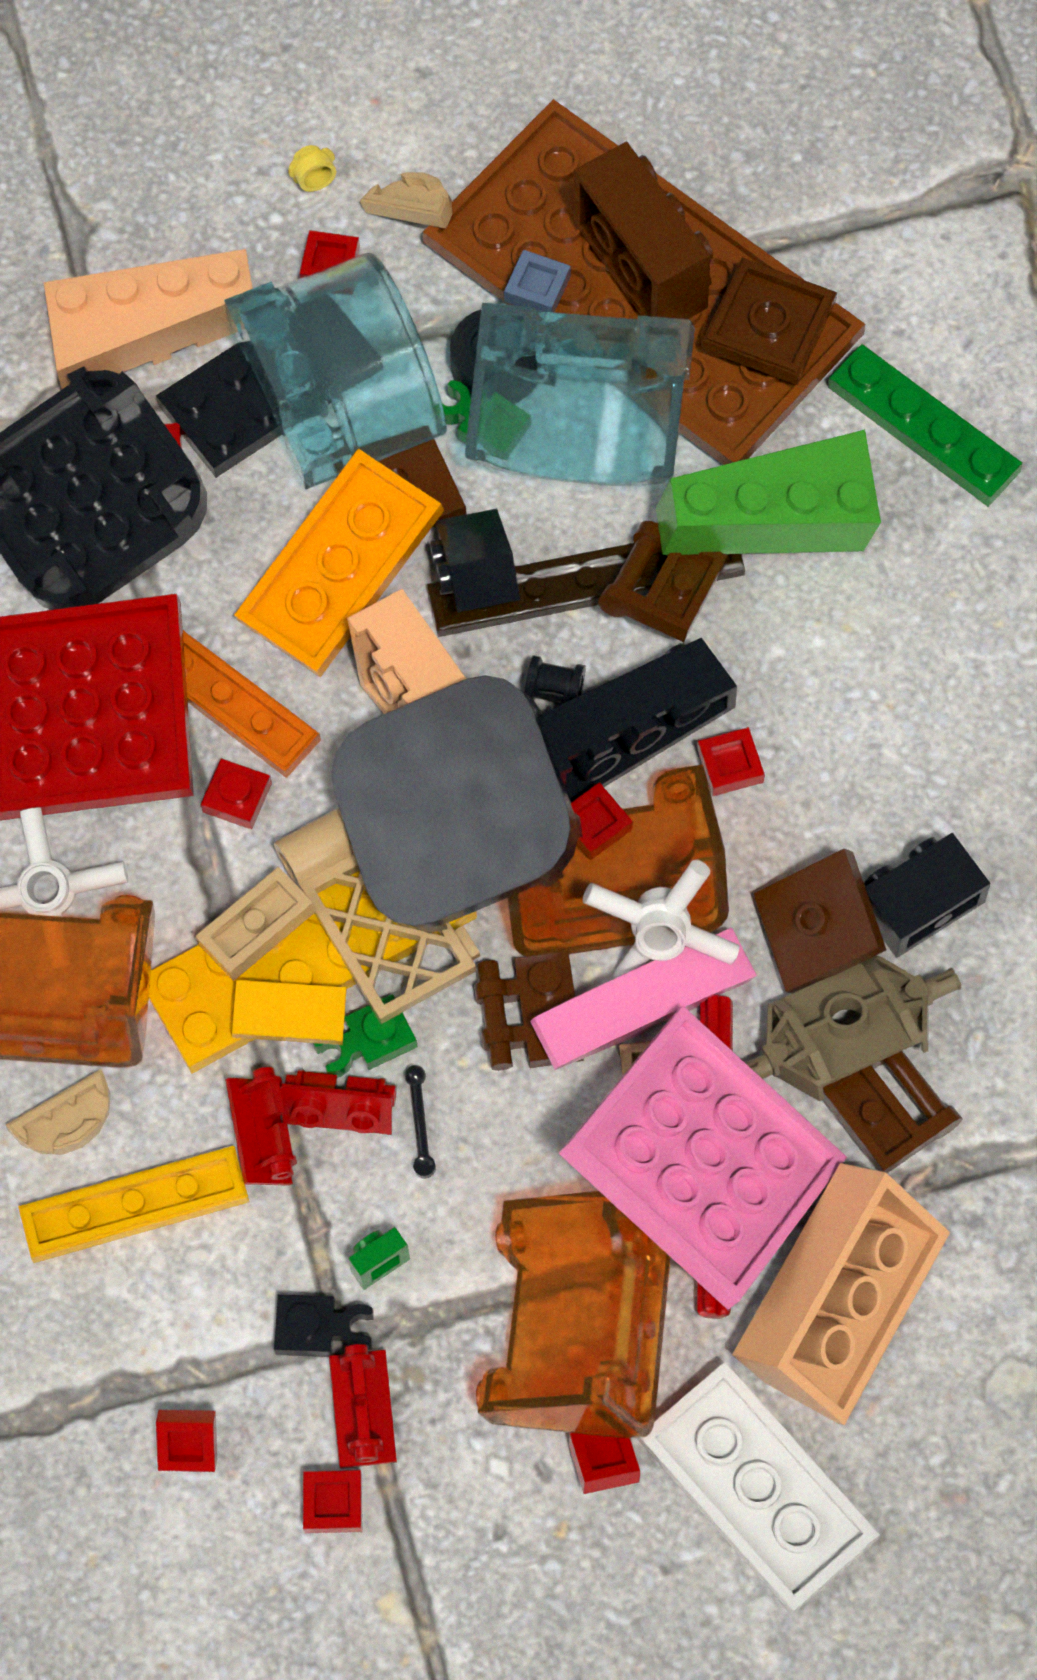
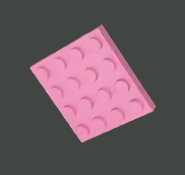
[558,1006,847,1310]

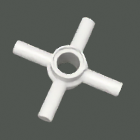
[0,807,128,971]
[583,860,740,978]

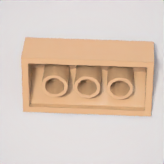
[732,1163,950,1425]

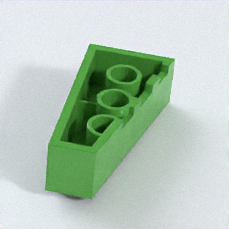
[656,429,881,555]

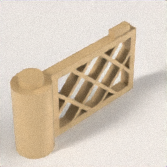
[274,807,480,1024]

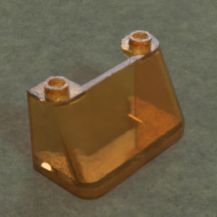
[506,765,729,957]
[0,895,155,1068]
[476,1191,671,1439]

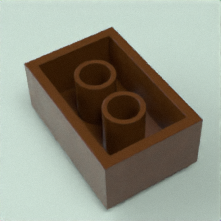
[574,141,713,337]

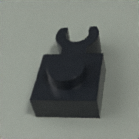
[274,1294,374,1357]

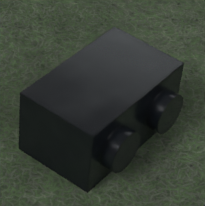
[430,508,520,612]
[864,832,991,958]

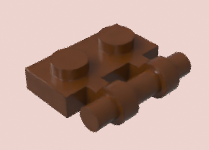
[474,951,584,1071]

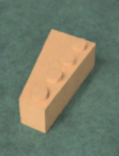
[43,249,259,389]
[347,589,466,714]

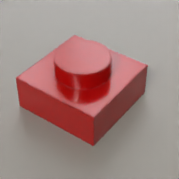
[299,230,360,291]
[697,727,765,797]
[201,758,272,830]
[571,782,633,860]
[156,1410,218,1472]
[569,1422,641,1494]
[303,1470,363,1534]

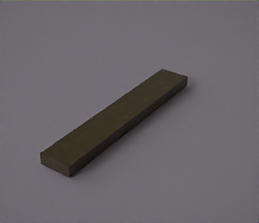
[427,543,745,637]

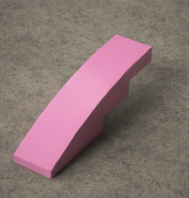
[530,928,757,1070]

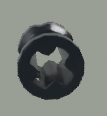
[524,655,586,703]

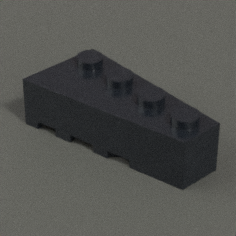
[541,637,737,803]

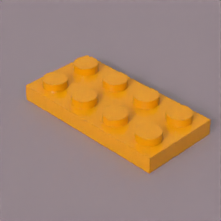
[234,449,444,678]

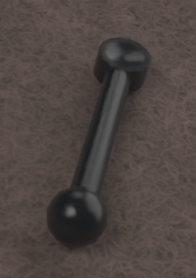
[404,1065,436,1179]

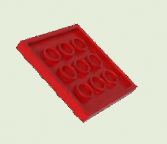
[0,594,194,821]

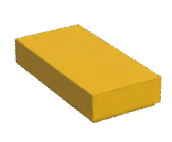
[232,980,347,1045]

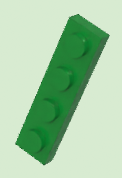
[828,344,1023,507]

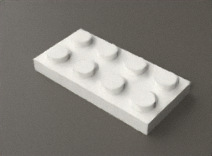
[638,1361,880,1615]

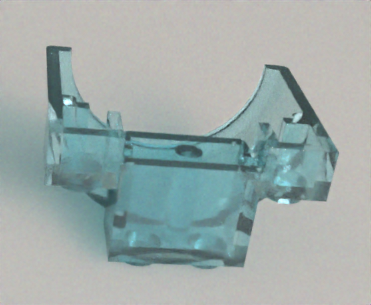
[224,252,447,490]
[465,303,695,486]

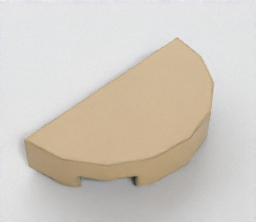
[360,172,452,228]
[5,1069,111,1155]

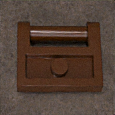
[598,521,728,642]
[823,1051,963,1174]

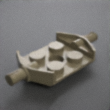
[746,955,962,1101]

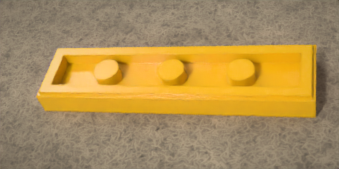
[18,1146,250,1263]

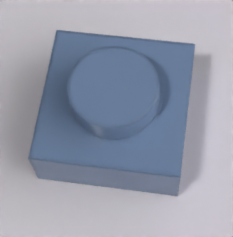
[504,250,571,318]

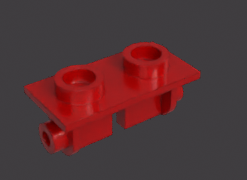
[225,1067,297,1186]
[281,1069,397,1135]
[329,1344,397,1469]

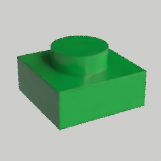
[348,1227,410,1290]

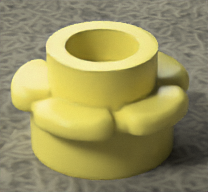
[288,145,337,192]

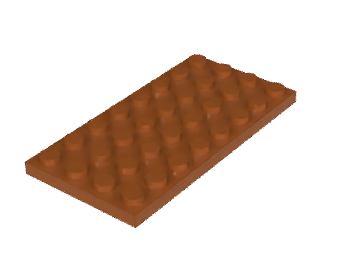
[422,99,866,465]

